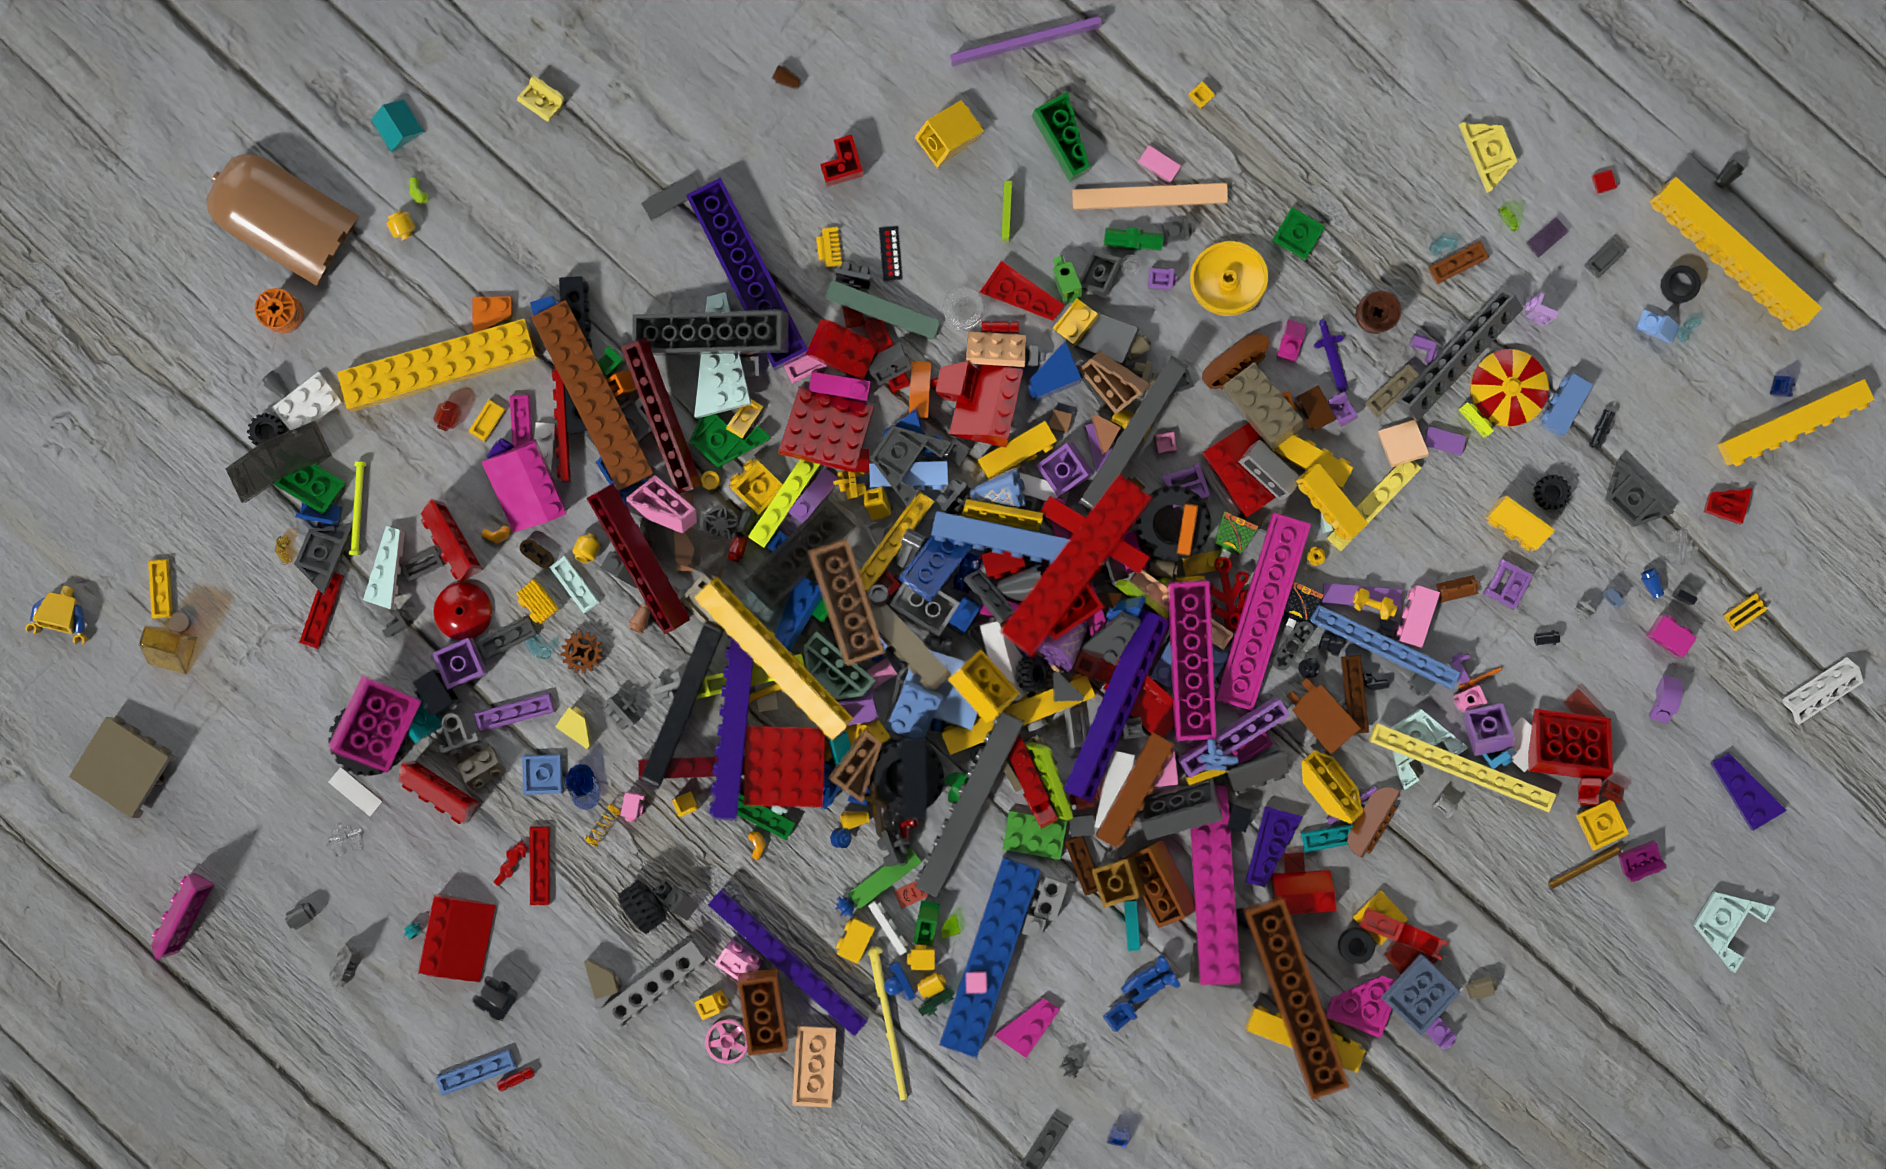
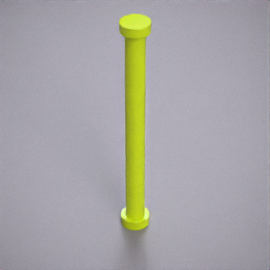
[349,462,366,555]

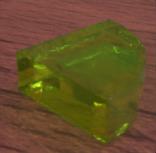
[1498,206,1519,232]
[941,914,961,939]

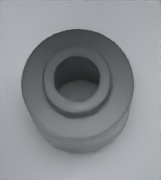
[285,902,317,930]

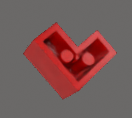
[820,135,864,187]

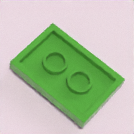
[1002,811,1067,860]

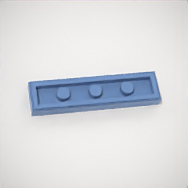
[435,1049,517,1096]

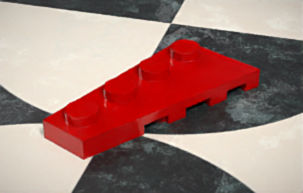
[979,261,1065,321]

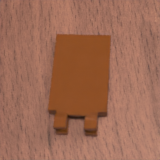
[1287,678,1361,754]

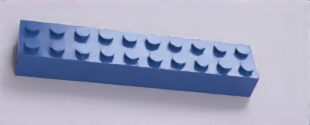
[940,856,1040,1058]

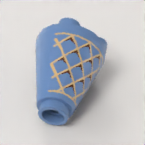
[970,468,1026,507]

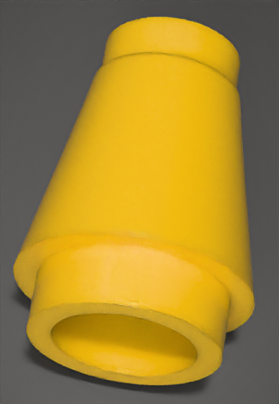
[840,811,870,830]

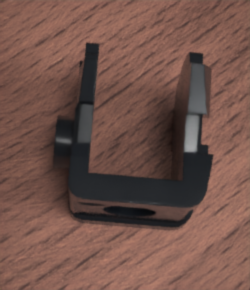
[472,976,517,1021]

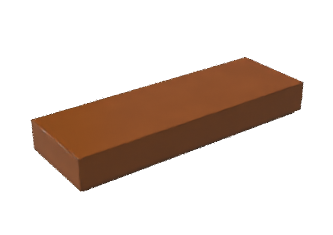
[1428,241,1489,285]

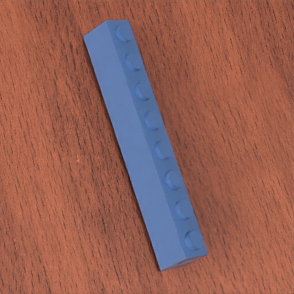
[931,511,1070,565]

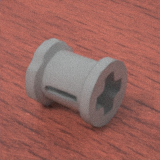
[1432,793,1458,819]

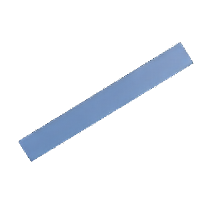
[1309,605,1461,690]

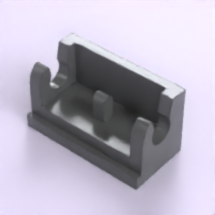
[869,343,913,386]

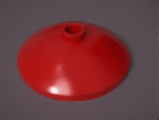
[433,582,492,641]

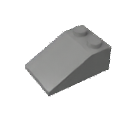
[890,583,960,636]

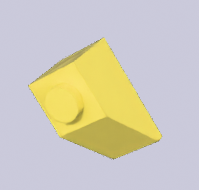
[555,706,592,749]

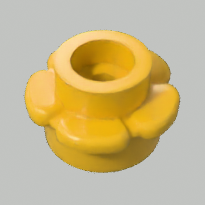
[1307,547,1326,566]

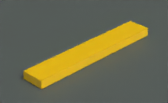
[859,491,935,595]

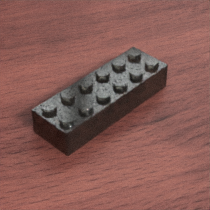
[744,499,856,611]

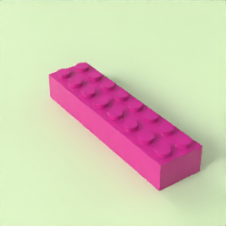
[1167,580,1216,741]

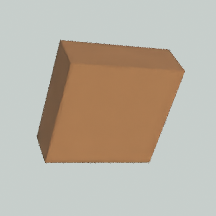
[1049,409,1072,433]

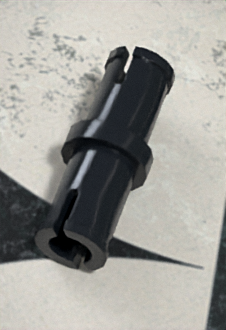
[1589,410,1615,450]

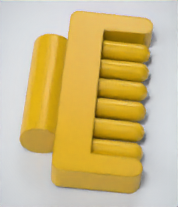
[816,227,842,267]

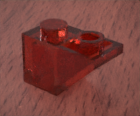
[1073,651,1117,684]

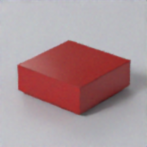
[1591,169,1617,194]

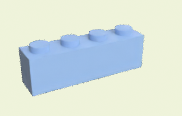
[869,461,948,491]

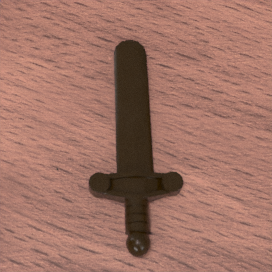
[864,783,890,838]

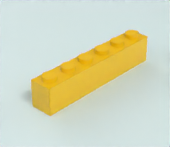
[1244,1005,1365,1073]

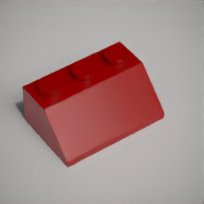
[1051,585,1104,641]
[1271,870,1337,915]

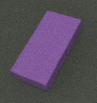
[1424,427,1466,456]

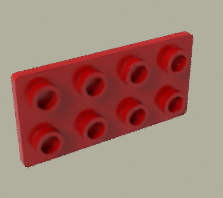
[1103,675,1174,738]

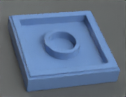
[522,754,563,795]

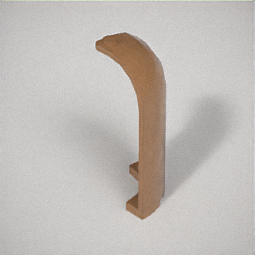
[206,154,359,286]

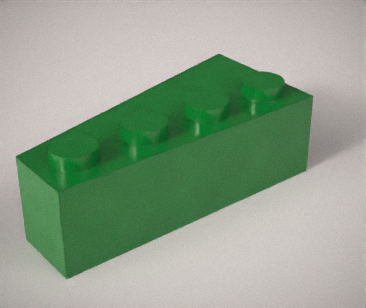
[1031,92,1090,182]

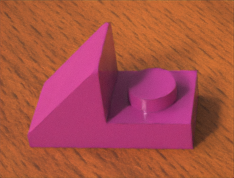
[1276,319,1306,362]

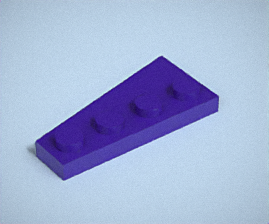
[1711,753,1787,831]
[1245,806,1303,887]

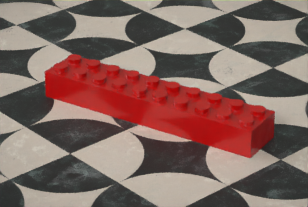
[1000,474,1152,658]

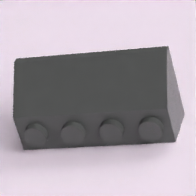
[1139,778,1223,840]

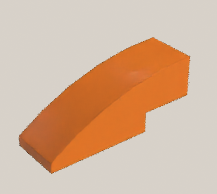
[909,361,931,419]

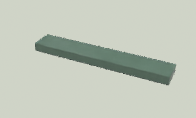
[825,280,940,340]

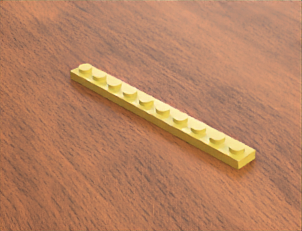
[1368,723,1557,812]

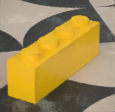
[977,421,1057,480]
[1272,433,1353,489]
[1296,464,1368,541]

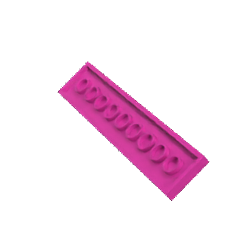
[1215,513,1311,711]
[1190,786,1241,985]

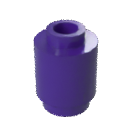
[486,438,514,459]

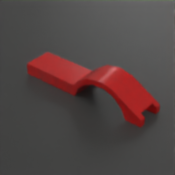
[1359,907,1449,960]

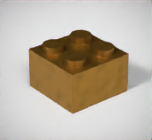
[1092,857,1146,908]

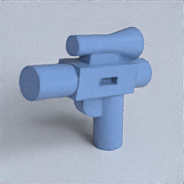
[1200,739,1238,771]

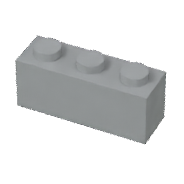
[1238,440,1299,501]

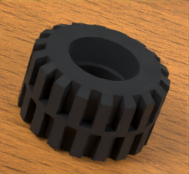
[618,880,666,934]

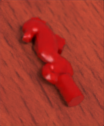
[493,841,528,886]

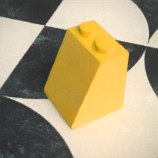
[915,100,984,168]

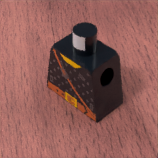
[1284,581,1324,629]

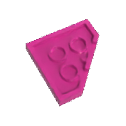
[1325,975,1396,1038]

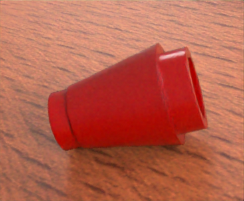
[725,535,748,562]

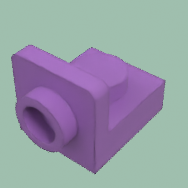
[1425,1017,1457,1049]

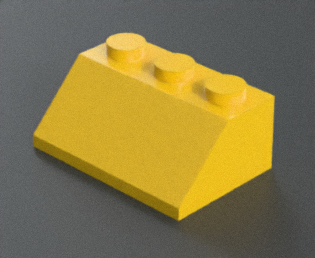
[1484,496,1555,552]
[948,649,1020,723]

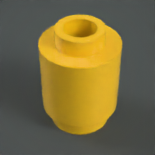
[917,972,947,998]

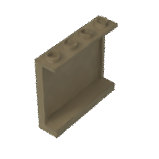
[69,716,177,818]

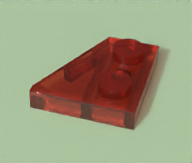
[1383,942,1438,975]

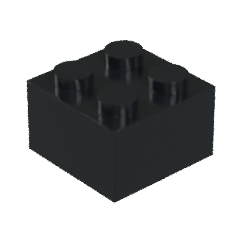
[412,670,461,716]

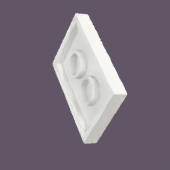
[272,372,343,438]

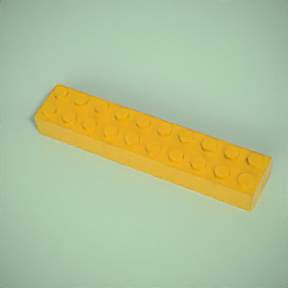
[1649,177,1822,331]
[337,319,539,412]

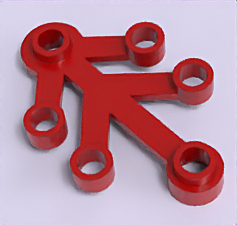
[1209,556,1249,630]

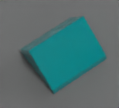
[371,99,424,153]

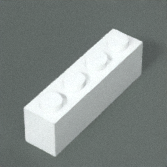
[1094,751,1136,828]

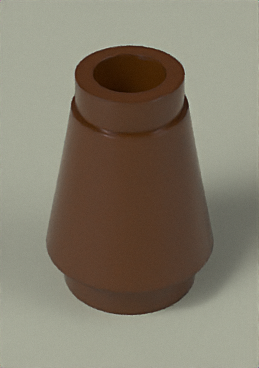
[771,65,802,89]

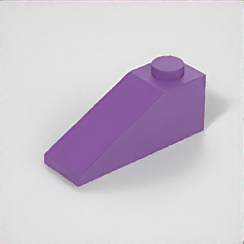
[788,468,838,525]

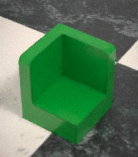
[598,346,625,378]

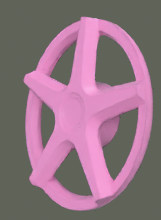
[705,1019,748,1064]

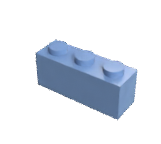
[1540,373,1593,437]

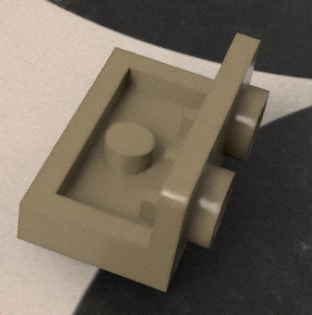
[457,745,506,790]

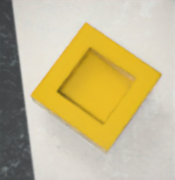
[1187,81,1215,110]

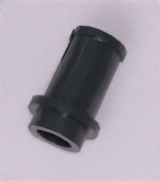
[1534,630,1560,646]

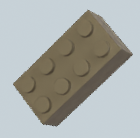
[1223,363,1303,450]

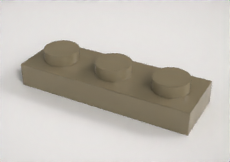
[1364,364,1419,418]

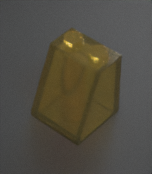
[139,625,197,674]

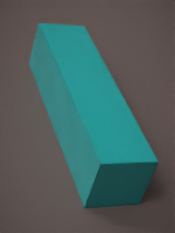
[1124,900,1140,951]

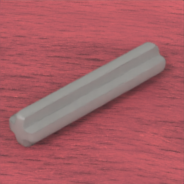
[1202,466,1241,516]

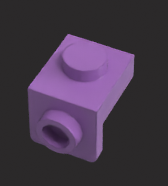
[1148,268,1177,291]
[1409,334,1438,363]
[1328,392,1358,427]
[1448,652,1470,684]

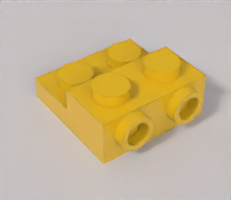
[729,458,783,515]

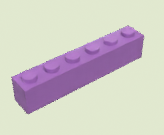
[1176,696,1290,778]

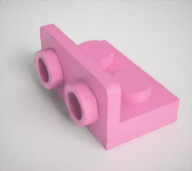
[714,940,763,980]

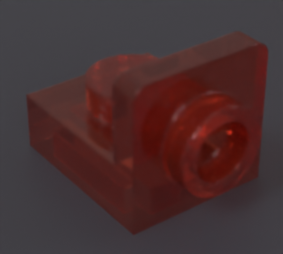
[842,306,865,329]

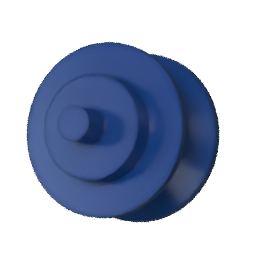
[830,828,852,848]
[835,896,856,917]

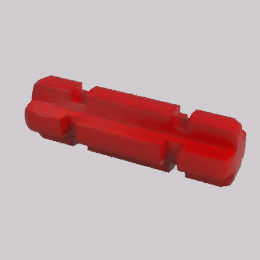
[981,321,1019,333]
[497,1067,535,1092]

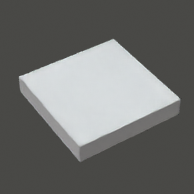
[1500,717,1532,772]

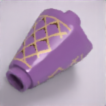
[1039,621,1088,673]

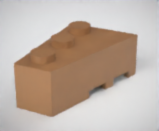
[1078,351,1151,414]
[828,730,882,803]

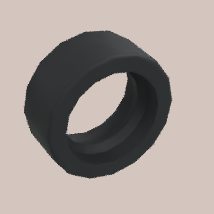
[1660,265,1701,304]

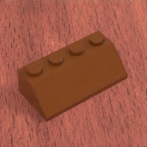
[1122,839,1195,928]

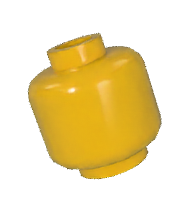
[386,210,416,240]
[572,533,601,564]

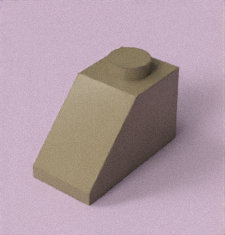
[584,958,622,999]

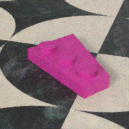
[994,997,1060,1058]

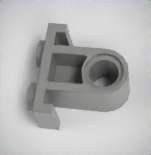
[439,713,482,756]

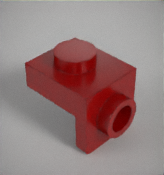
[1578,776,1602,805]

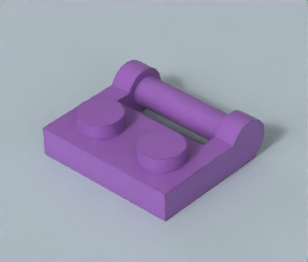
[1162,463,1210,508]
[1483,559,1533,610]

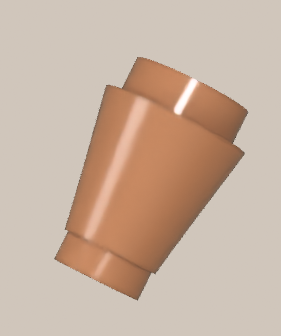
[628,603,651,634]

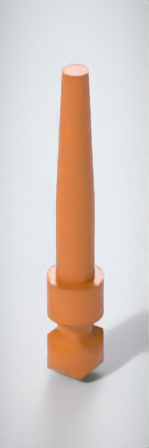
[1459,667,1502,691]

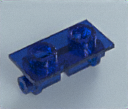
[953,553,982,594]

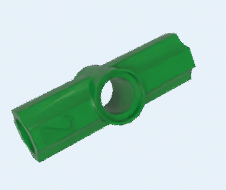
[1104,228,1163,251]

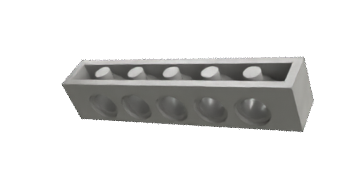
[597,939,707,1031]

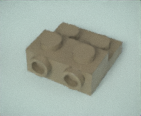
[680,570,737,623]

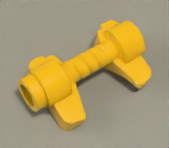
[1352,588,1397,620]

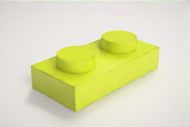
[1458,402,1494,438]

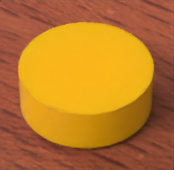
[701,471,720,491]

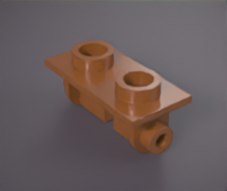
[1436,575,1479,603]

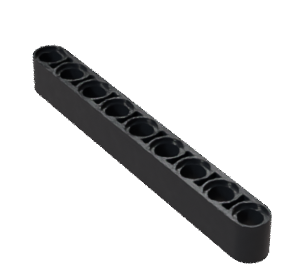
[640,619,724,790]

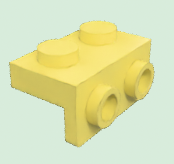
[517,76,564,122]

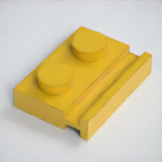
[1053,298,1099,346]

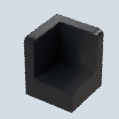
[1227,804,1252,833]

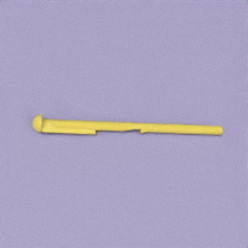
[868,946,908,1100]

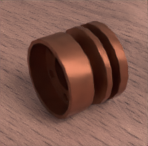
[1355,291,1402,334]

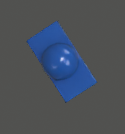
[884,962,916,1001]

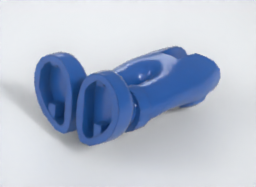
[1120,954,1181,1005]

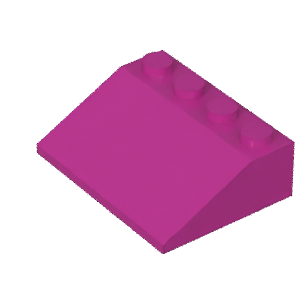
[482,439,567,533]
[329,674,421,773]
[151,873,215,960]

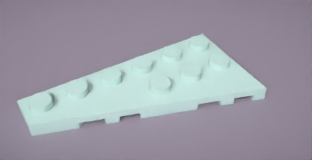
[694,292,752,419]

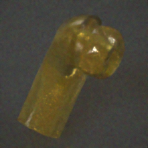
[275,535,292,565]

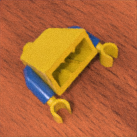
[26,586,88,645]

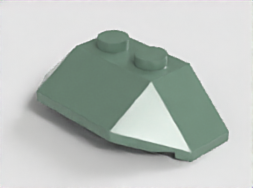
[804,631,876,700]

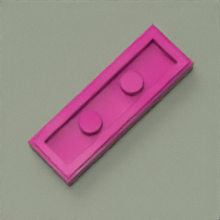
[510,394,533,448]

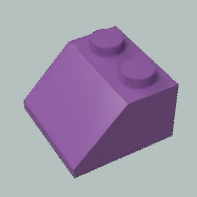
[1036,442,1095,497]

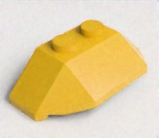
[1301,750,1364,824]

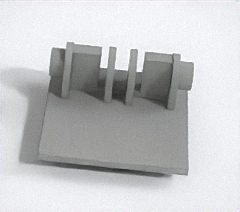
[329,943,360,991]

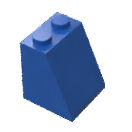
[1027,343,1081,402]

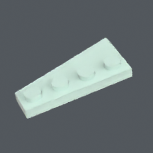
[363,526,405,611]

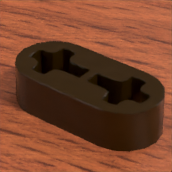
[520,539,554,568]

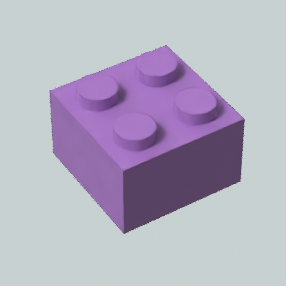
[432,638,488,689]
[1464,703,1514,756]

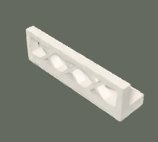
[1782,657,1864,725]

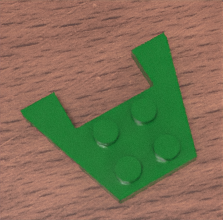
[689,414,771,468]

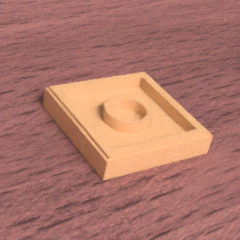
[1378,420,1429,468]

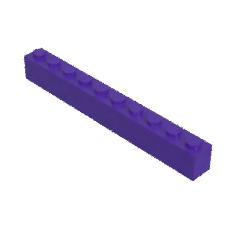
[1064,609,1170,802]
[709,635,754,822]
[708,888,868,1037]

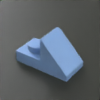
[1635,310,1679,344]

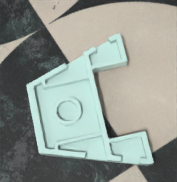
[1391,709,1468,790]
[1693,892,1775,973]

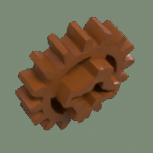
[560,631,604,673]

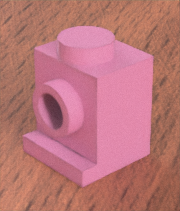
[1454,685,1487,712]
[620,792,647,822]

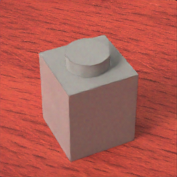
[1021,912,1046,939]

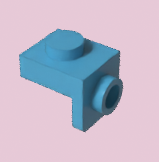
[1482,747,1517,769]

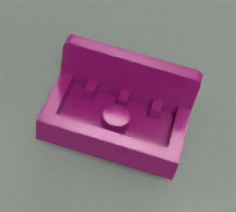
[1618,840,1667,882]

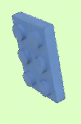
[886,680,943,738]

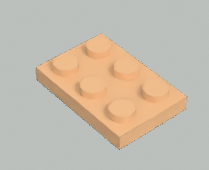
[966,332,1026,367]

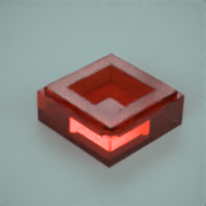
[1602,780,1624,804]
[1283,852,1305,873]

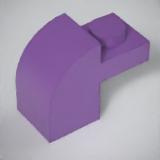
[1649,675,1683,724]

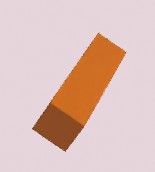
[1177,504,1197,555]

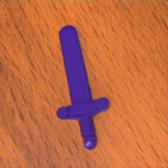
[1314,319,1348,392]

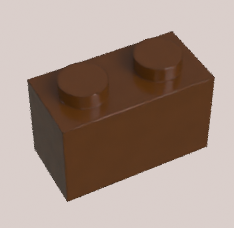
[1295,385,1336,432]

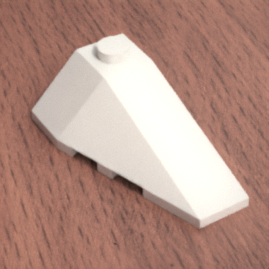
[980,621,1033,701]

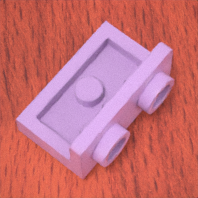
[1524,293,1559,326]

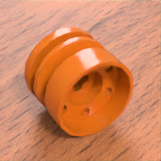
[254,288,304,334]

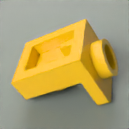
[694,989,729,1020]

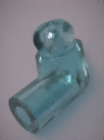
[1430,236,1458,254]
[1676,317,1701,343]
[524,638,552,659]

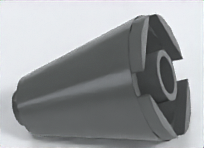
[995,563,1045,601]

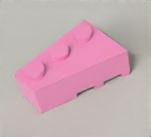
[626,475,697,533]

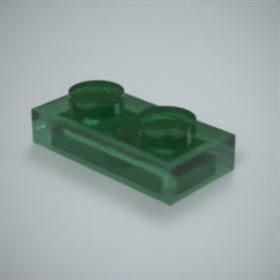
[918,985,955,1016]

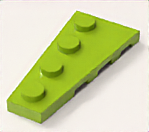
[1025,742,1073,821]

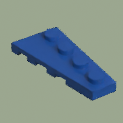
[775,574,822,652]

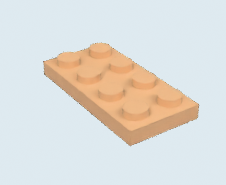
[792,1025,836,1108]

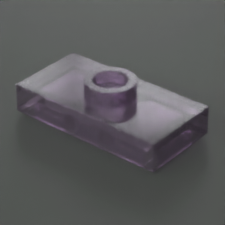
[1526,217,1569,258]

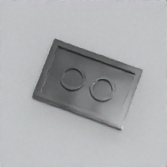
[1071,312,1140,365]

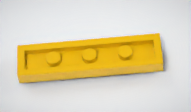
[962,499,1043,531]

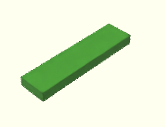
[848,847,922,909]

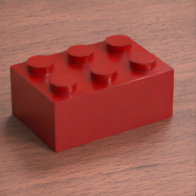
[805,319,878,380]

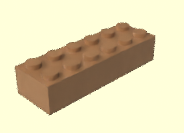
[808,539,884,665]

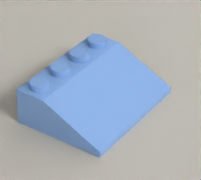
[902,650,977,730]

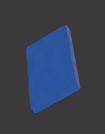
[899,536,973,602]

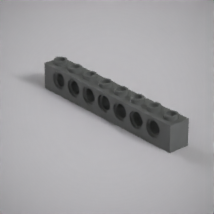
[1396,288,1523,421]

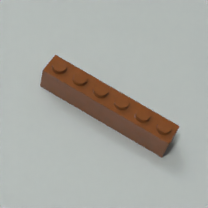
[1095,732,1174,848]

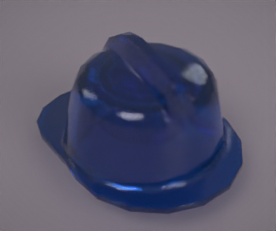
[565,764,601,810]

